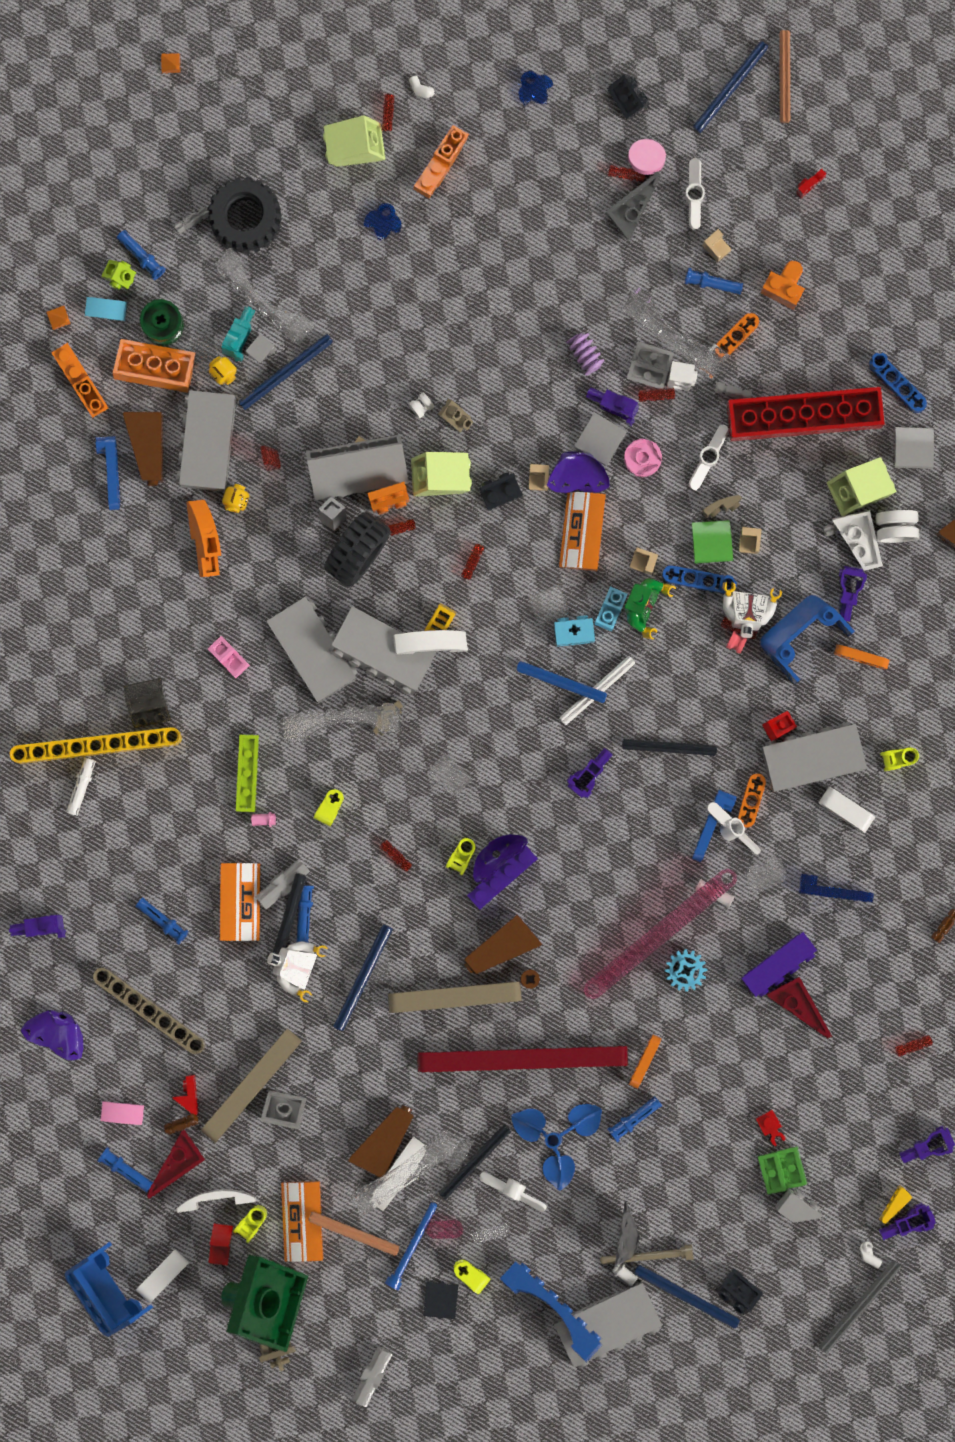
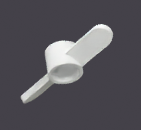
[685,158,705,229]
[689,425,729,490]
[707,802,761,855]
[479,1172,546,1212]

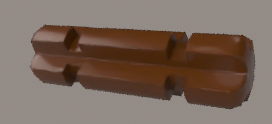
[931,908,955,943]
[164,1114,199,1135]

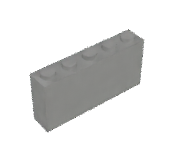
[176,390,236,492]
[306,435,409,500]
[267,597,358,703]
[328,606,436,695]
[761,722,867,793]
[554,1281,662,1368]

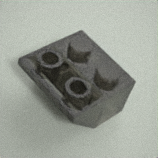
[124,678,171,729]

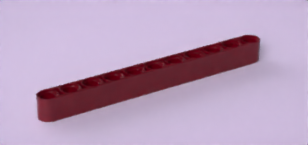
[417,1046,628,1072]

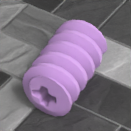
[566,333,605,376]

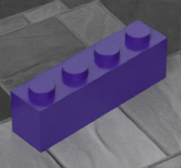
[467,846,538,910]
[740,932,817,998]

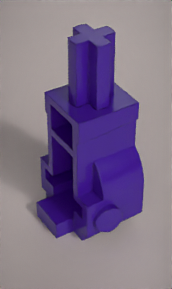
[586,388,639,427]
[838,566,867,622]
[566,748,613,798]
[9,915,66,938]
[899,1126,955,1163]
[879,1202,936,1240]

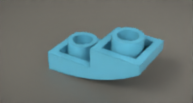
[85,297,127,321]
[595,587,628,632]

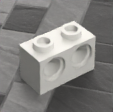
[667,361,698,391]

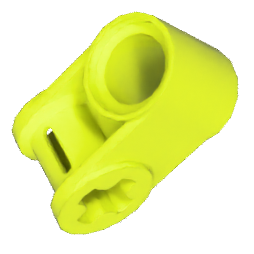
[880,748,919,772]
[313,789,344,827]
[445,838,476,876]
[233,1205,267,1243]
[454,1260,491,1295]

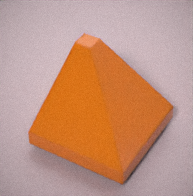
[161,53,181,73]
[46,306,71,330]

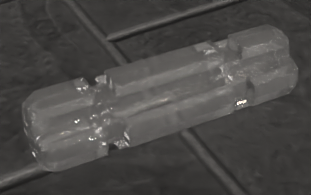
[472,1223,510,1244]

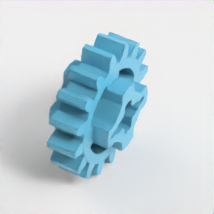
[665,949,707,992]

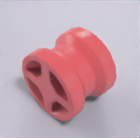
[726,631,747,654]

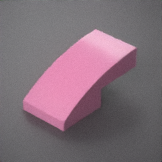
[208,636,250,678]
[101,1101,144,1125]

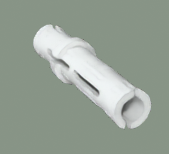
[66,757,96,816]

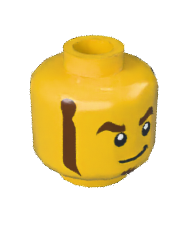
[208,356,237,385]
[222,484,250,513]

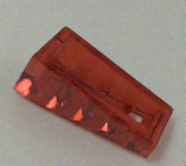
[260,446,281,471]

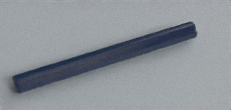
[693,41,768,133]
[239,334,333,410]
[333,924,393,1031]
[634,1265,740,1329]

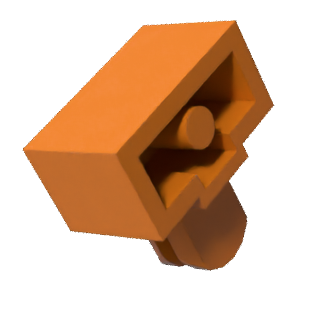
[760,261,805,310]

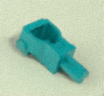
[221,306,255,362]

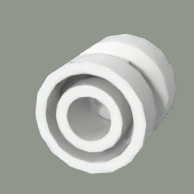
[408,392,435,419]

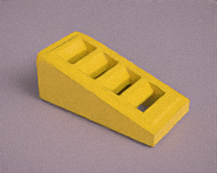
[424,603,457,631]
[879,1185,912,1224]

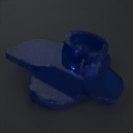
[518,71,554,106]
[364,203,402,241]

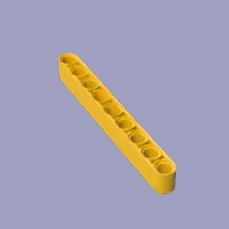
[10,727,182,764]

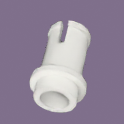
[612,1264,638,1287]

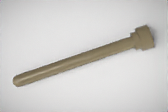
[600,1244,694,1264]

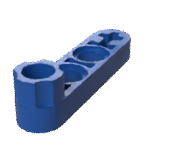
[869,353,927,413]
[96,436,120,510]
[662,566,737,594]
[692,790,737,863]

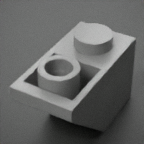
[775,1188,822,1223]

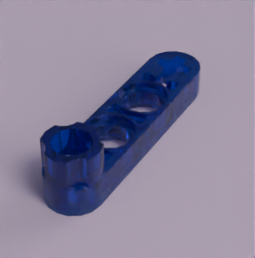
[799,874,874,903]

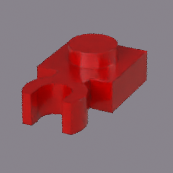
[796,169,827,198]
[755,1109,786,1146]

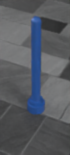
[385,1202,437,1290]

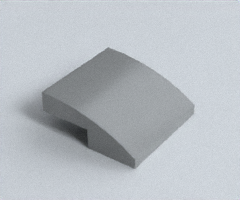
[627,341,674,390]
[574,412,627,466]
[894,427,934,469]

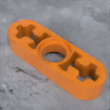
[715,313,759,358]
[834,645,890,670]
[737,774,766,828]
[629,1034,662,1089]

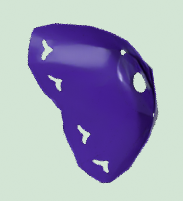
[547,451,610,493]
[473,834,528,882]
[21,1010,83,1060]

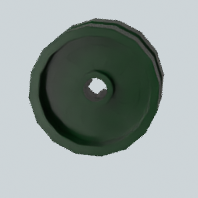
[140,299,184,346]

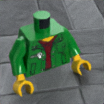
[625,578,676,639]

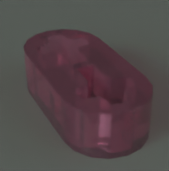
[427,1220,464,1239]

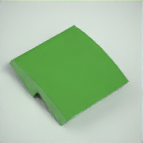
[691,520,733,563]
[758,1146,807,1195]

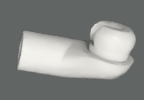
[409,76,434,99]
[860,1241,882,1269]

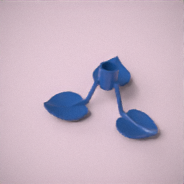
[511,1104,602,1191]

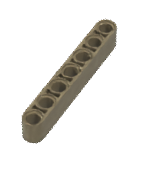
[93,968,206,1054]
[388,981,522,1013]
[201,1028,302,1143]

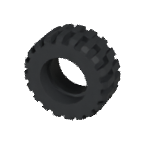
[208,177,282,254]
[324,512,391,587]

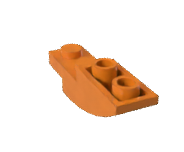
[413,125,469,199]
[52,343,108,418]
[186,500,221,577]

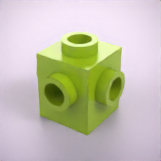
[101,259,136,290]

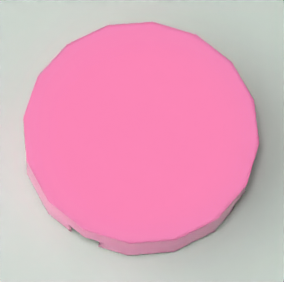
[628,139,666,175]
[624,439,662,477]

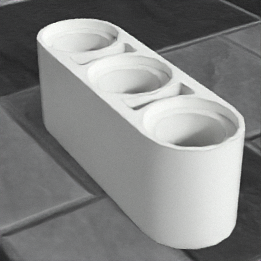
[818,787,875,834]
[136,1249,189,1304]

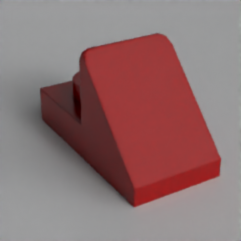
[762,711,797,741]
[172,1075,199,1115]
[208,1223,233,1265]

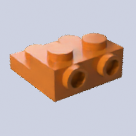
[368,482,410,515]

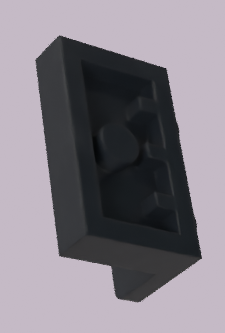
[607,74,650,120]
[479,472,523,511]
[715,1268,764,1315]

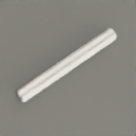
[559,656,635,725]

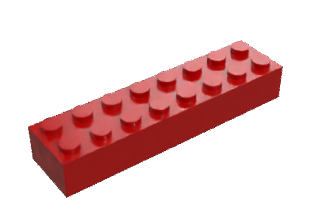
[727,387,885,442]

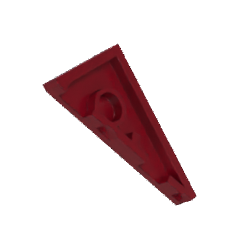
[766,977,832,1039]
[147,1129,206,1199]

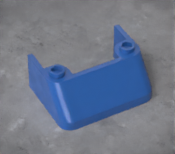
[760,595,855,684]
[65,1242,153,1337]

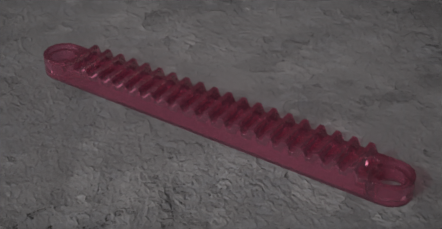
[584,868,737,999]

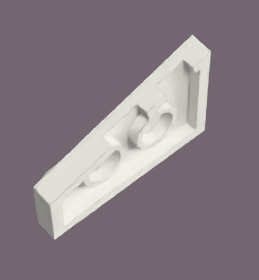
[832,510,883,571]

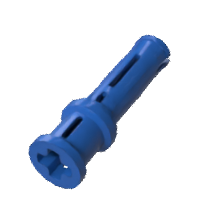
[117,230,166,280]
[684,267,743,295]
[296,885,314,943]
[135,897,189,945]
[607,1096,662,1143]
[97,1147,153,1192]

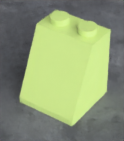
[323,115,385,167]
[411,452,472,496]
[826,457,896,516]

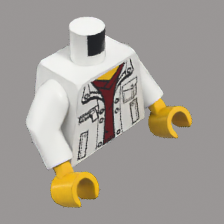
[722,582,782,638]
[267,942,328,1003]

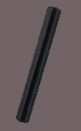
[622,739,717,756]
[272,873,306,955]
[439,1124,511,1199]

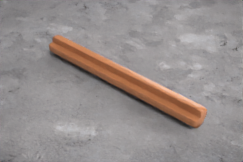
[779,30,790,123]
[308,1212,399,1256]

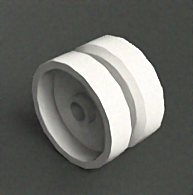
[876,510,919,543]

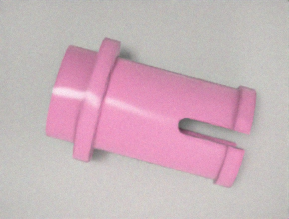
[251,812,276,827]

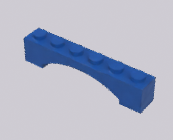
[500,1262,602,1363]

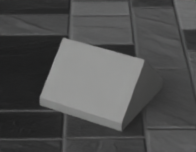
[261,1090,306,1130]

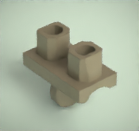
[438,398,473,433]
[259,1342,296,1371]

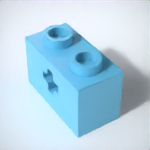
[554,616,595,647]

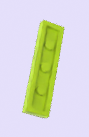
[236,734,259,812]

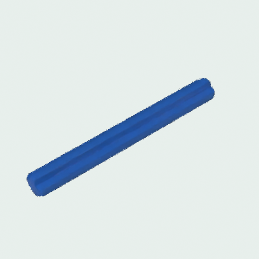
[516,661,607,703]

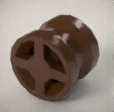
[520,969,540,989]

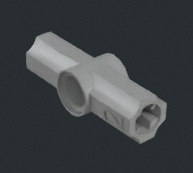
[255,859,310,910]
[351,1346,393,1407]

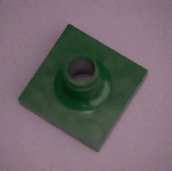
[221,1254,308,1352]

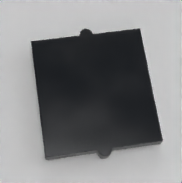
[424,1281,458,1320]

